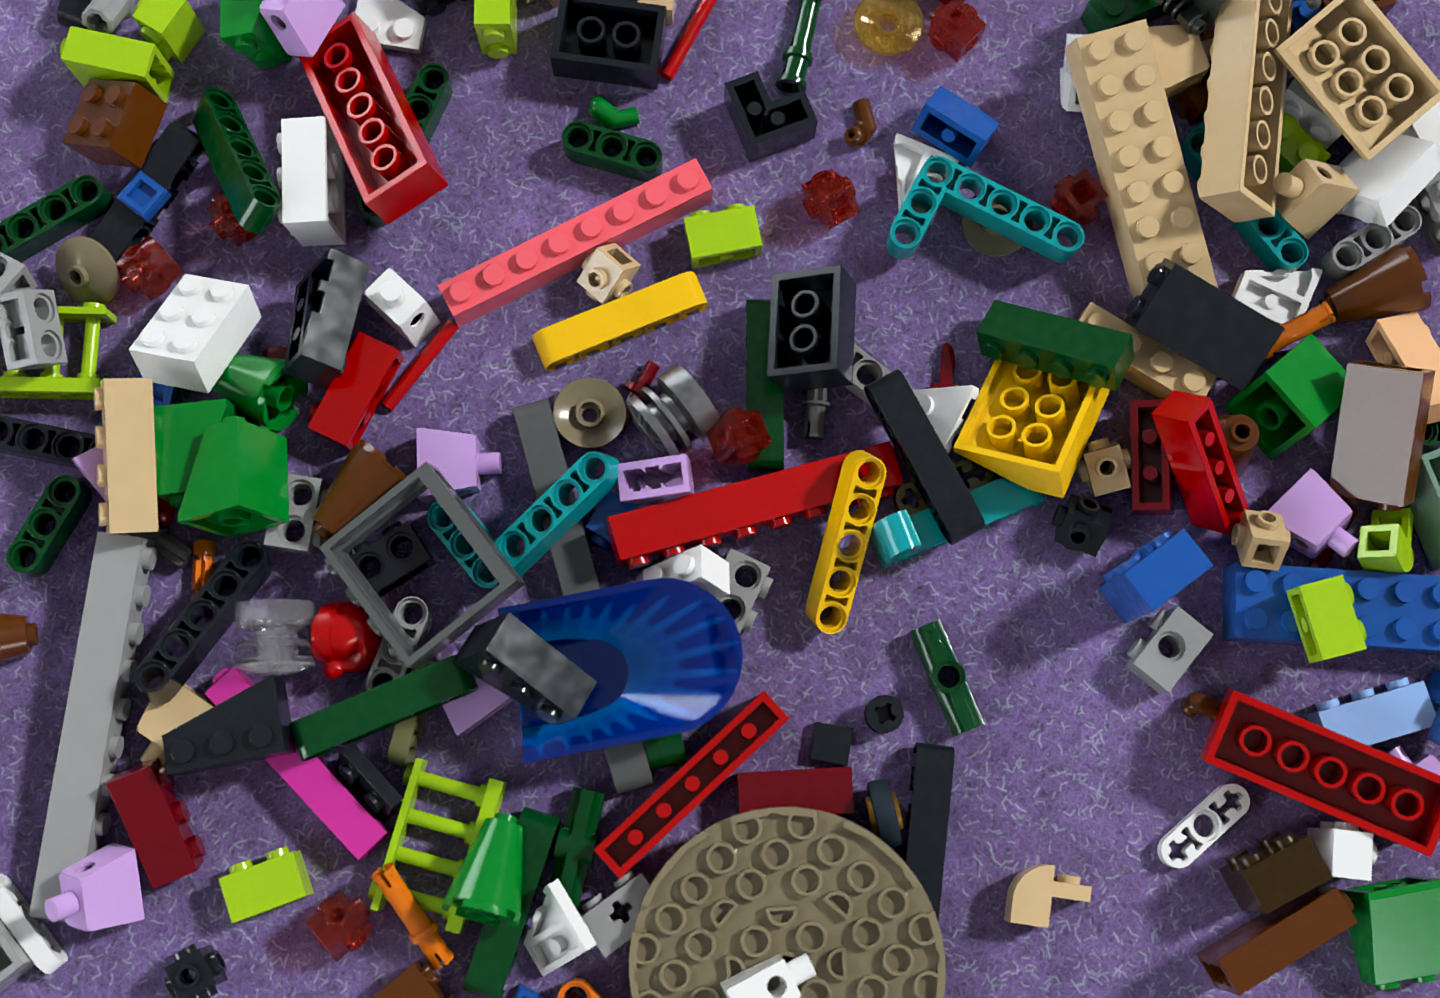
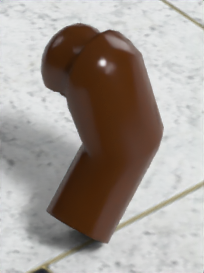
[844,98,877,149]
[1181,692,1222,723]

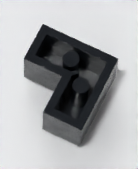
[724,71,818,162]

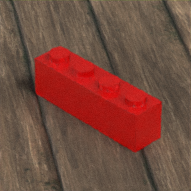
[1151,390,1249,535]

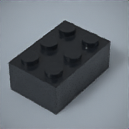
[550,0,667,90]
[767,265,857,393]

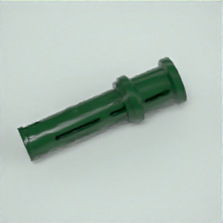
[776,0,822,94]

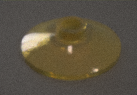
[854,0,924,56]

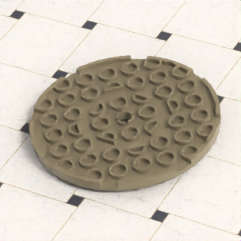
[629,806,946,998]

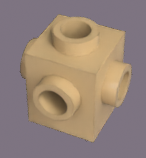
[577,243,641,304]
[1077,438,1131,497]
[1231,509,1291,571]

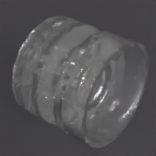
[235,599,316,676]

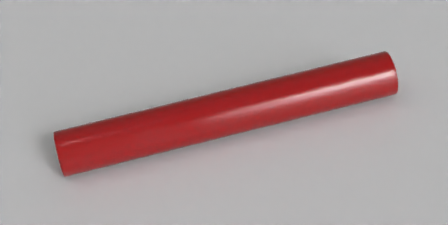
[660,0,717,81]
[380,319,459,412]

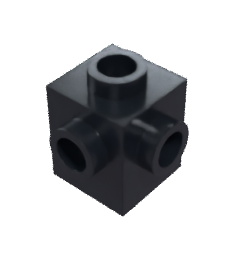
[1051,494,1113,557]
[164,944,228,998]

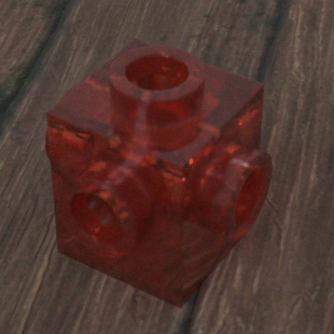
[927,0,987,63]
[1049,168,1108,227]
[801,169,860,229]
[205,191,257,247]
[116,235,184,300]
[706,408,772,465]
[305,891,373,962]

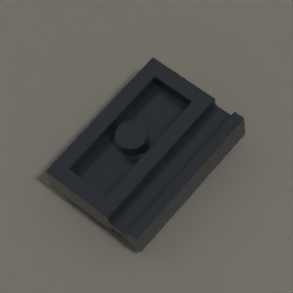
[334,741,403,823]

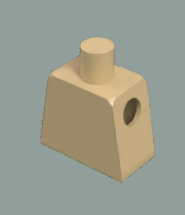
[1148,24,1214,98]
[1272,159,1360,240]
[137,676,216,766]

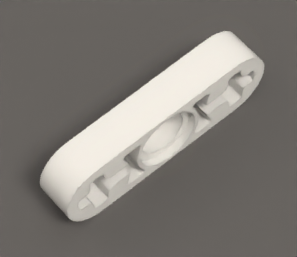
[1157,784,1250,868]
[0,874,68,975]

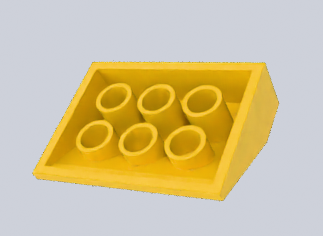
[953,360,1110,498]

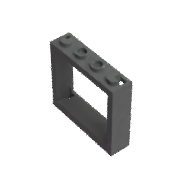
[319,461,525,669]

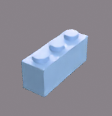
[1307,677,1436,746]

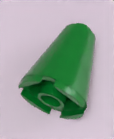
[212,353,308,431]
[442,813,523,927]

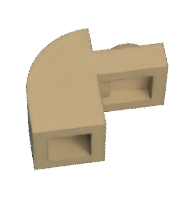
[1004,864,1092,928]

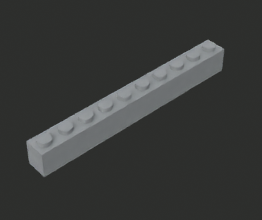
[28,532,157,922]

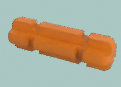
[191,539,216,600]

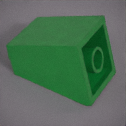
[220,0,293,69]
[1222,333,1346,461]
[154,398,245,508]
[178,416,289,538]
[1341,876,1440,990]

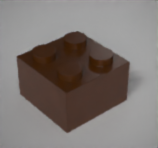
[62,79,168,168]

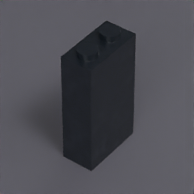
[1124,258,1285,391]

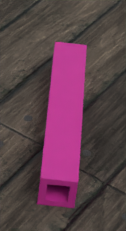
[205,667,393,860]

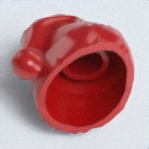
[310,601,382,680]

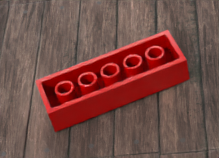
[299,11,448,225]
[1199,687,1440,857]

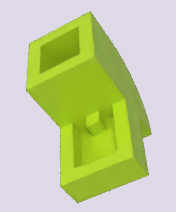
[1357,508,1415,573]

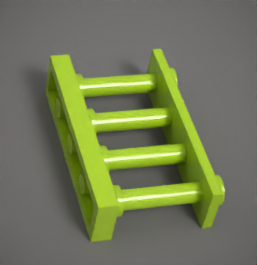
[0,302,117,400]
[368,758,508,934]

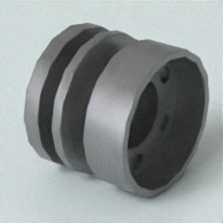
[625,363,722,457]

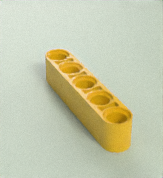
[532,271,709,371]
[805,450,886,634]

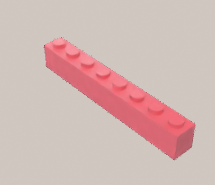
[437,158,713,327]

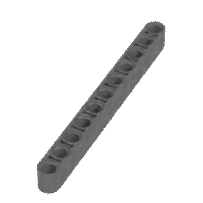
[513,398,654,795]

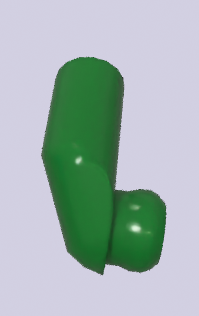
[588,96,640,130]

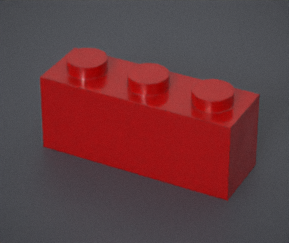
[307,331,404,451]

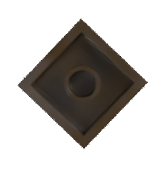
[1219,831,1333,915]

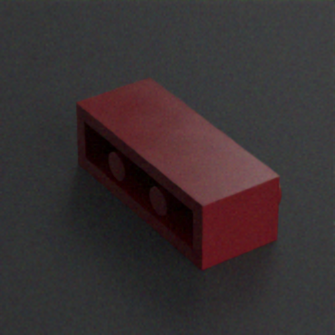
[1130,399,1174,515]
[106,757,206,889]
[736,767,855,819]

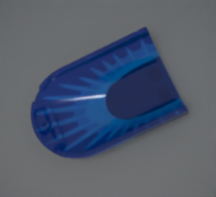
[498,578,743,764]

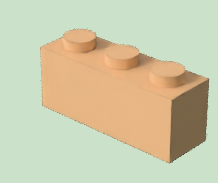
[1365,312,1440,424]

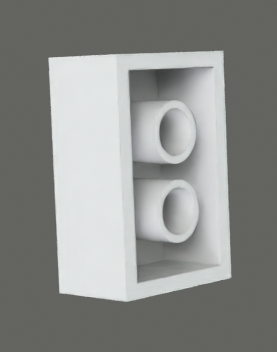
[276,116,346,246]
[128,274,262,393]

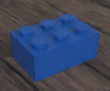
[1097,529,1214,623]

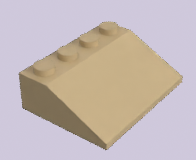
[1273,0,1440,162]

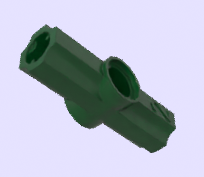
[909,620,985,736]
[550,786,605,908]

